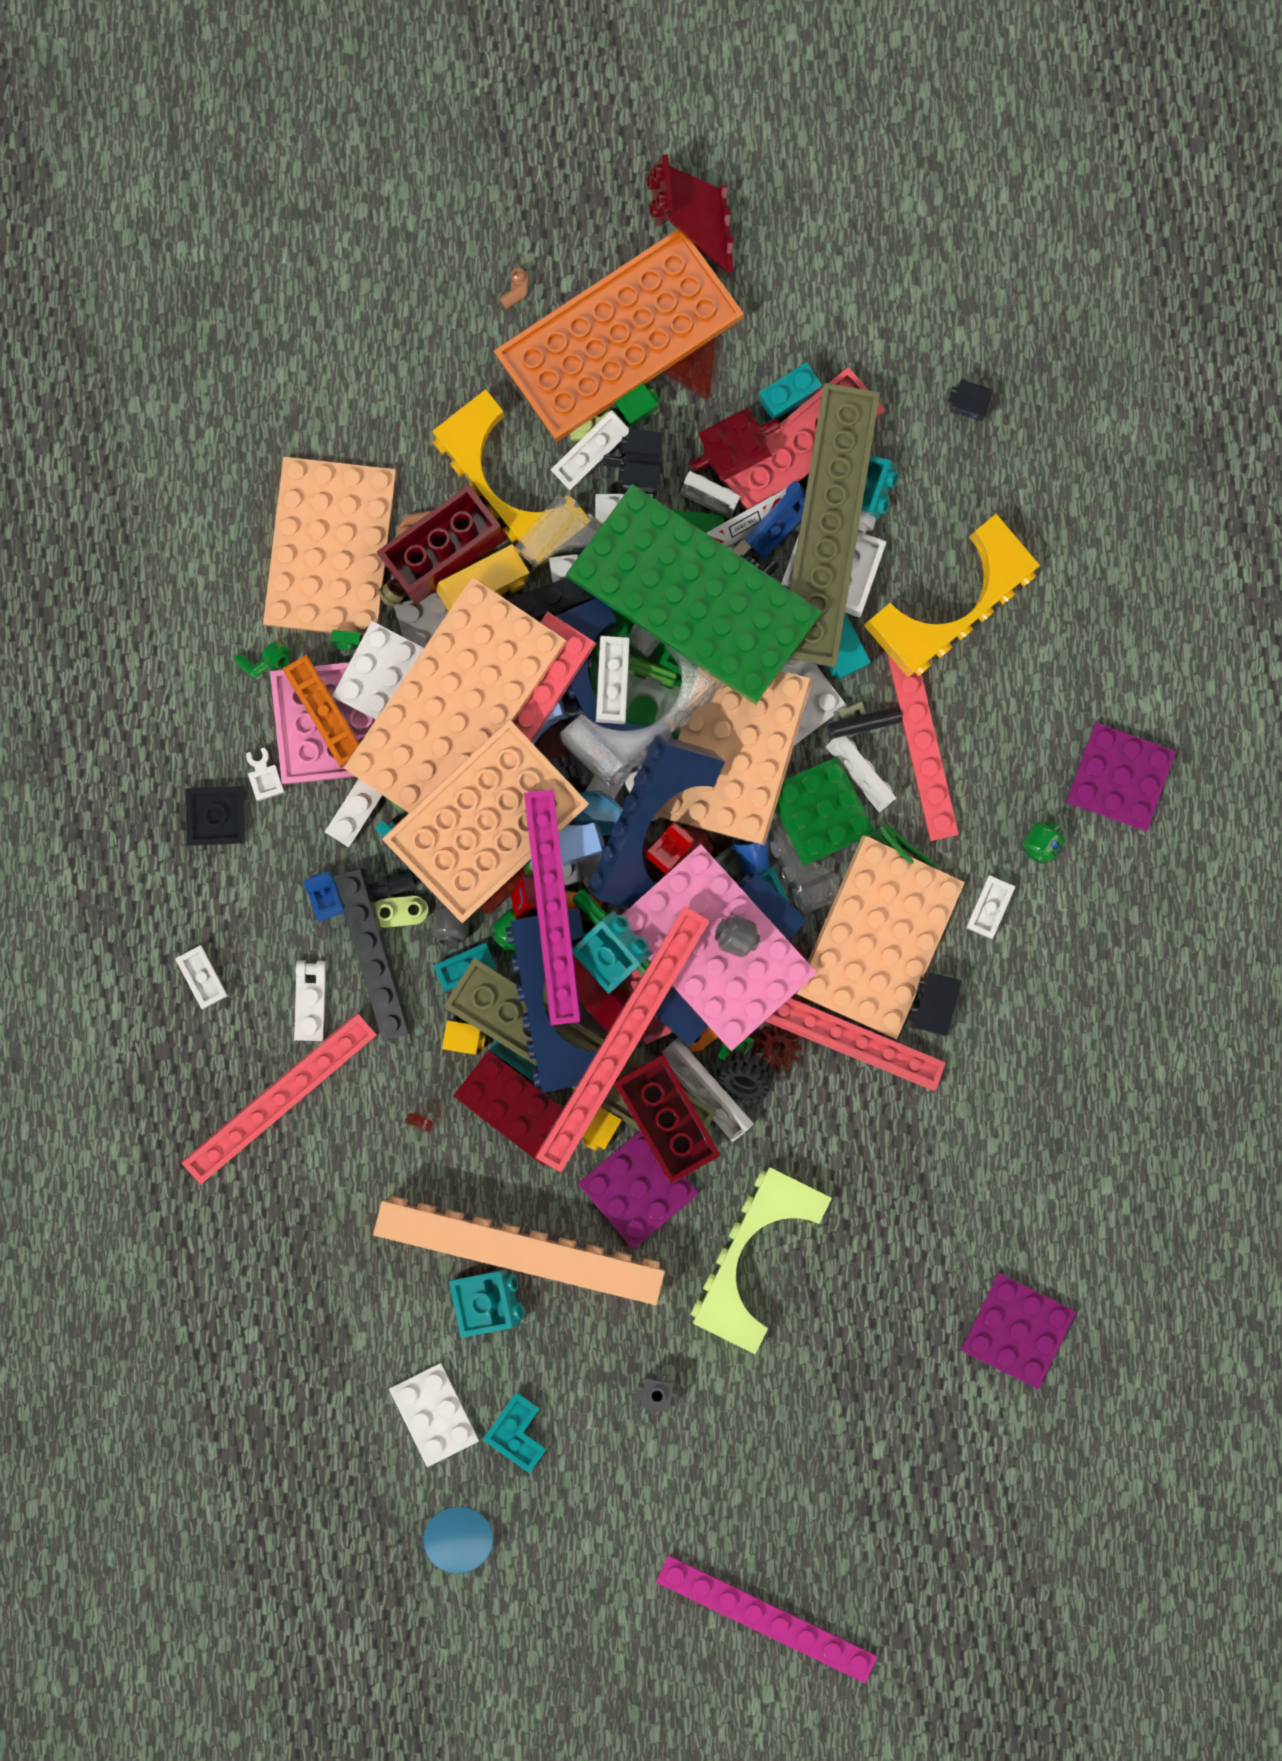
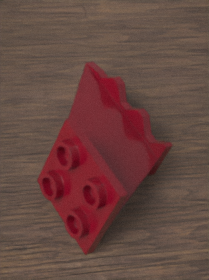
[646,154,733,272]

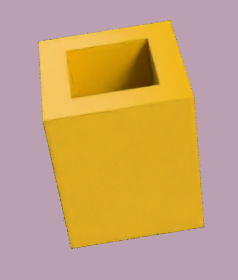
[442,1021,486,1055]
[582,1107,622,1152]

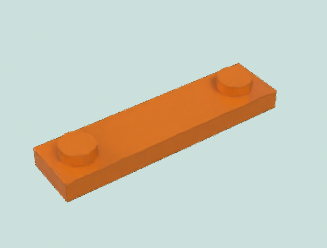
[282,654,360,768]

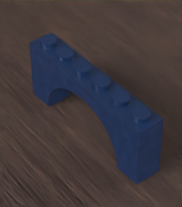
[555,598,672,781]
[588,734,725,908]
[654,873,807,1047]
[505,908,597,1093]

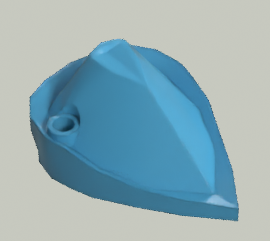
[574,790,623,836]

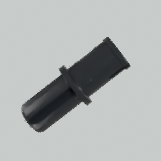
[369,872,417,900]

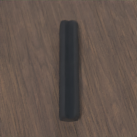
[825,707,903,739]

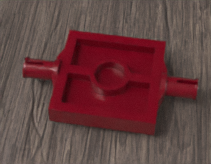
[690,408,781,481]

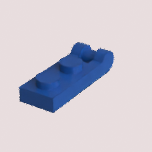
[744,482,806,560]

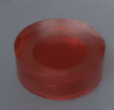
[404,1113,434,1134]

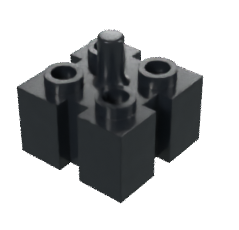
[603,429,663,499]

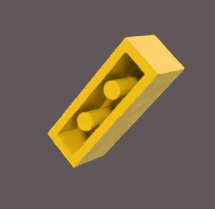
[436,544,529,612]

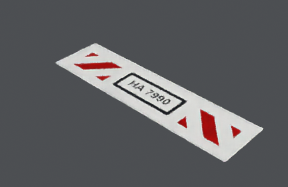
[706,488,787,547]

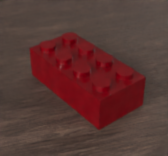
[377,484,507,605]
[453,1050,564,1166]
[614,1053,721,1184]

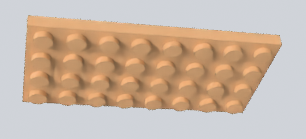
[344,577,568,813]

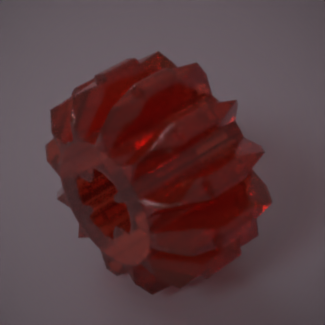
[753,1026,802,1074]

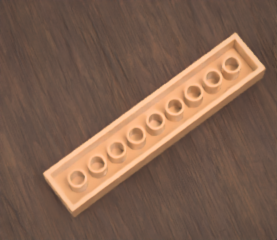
[373,1196,665,1305]

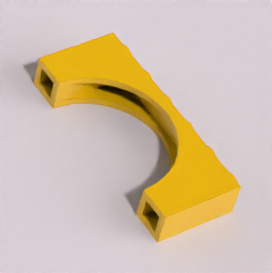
[432,389,592,568]
[864,514,1040,677]

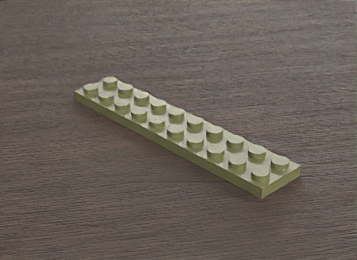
[790,383,880,667]
[443,958,717,1131]

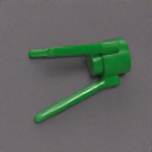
[870,823,937,868]

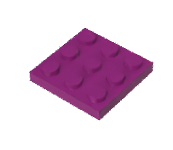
[1066,722,1176,832]
[578,1131,699,1250]
[960,1273,1076,1389]

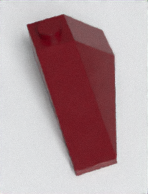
[572,933,649,1046]

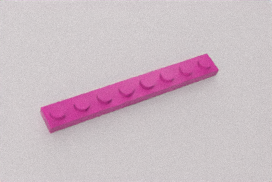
[524,789,580,1025]
[656,1555,877,1683]

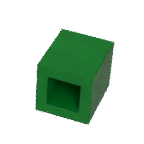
[614,383,659,429]

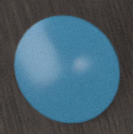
[423,1507,493,1573]

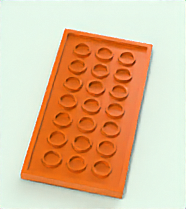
[494,229,745,442]

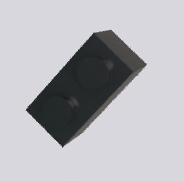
[909,972,962,1037]

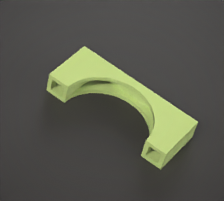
[690,1167,832,1354]

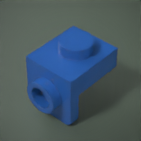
[303,872,345,922]

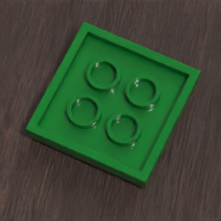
[775,756,875,867]

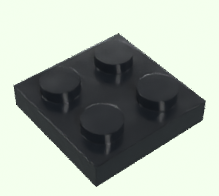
[185,786,245,846]

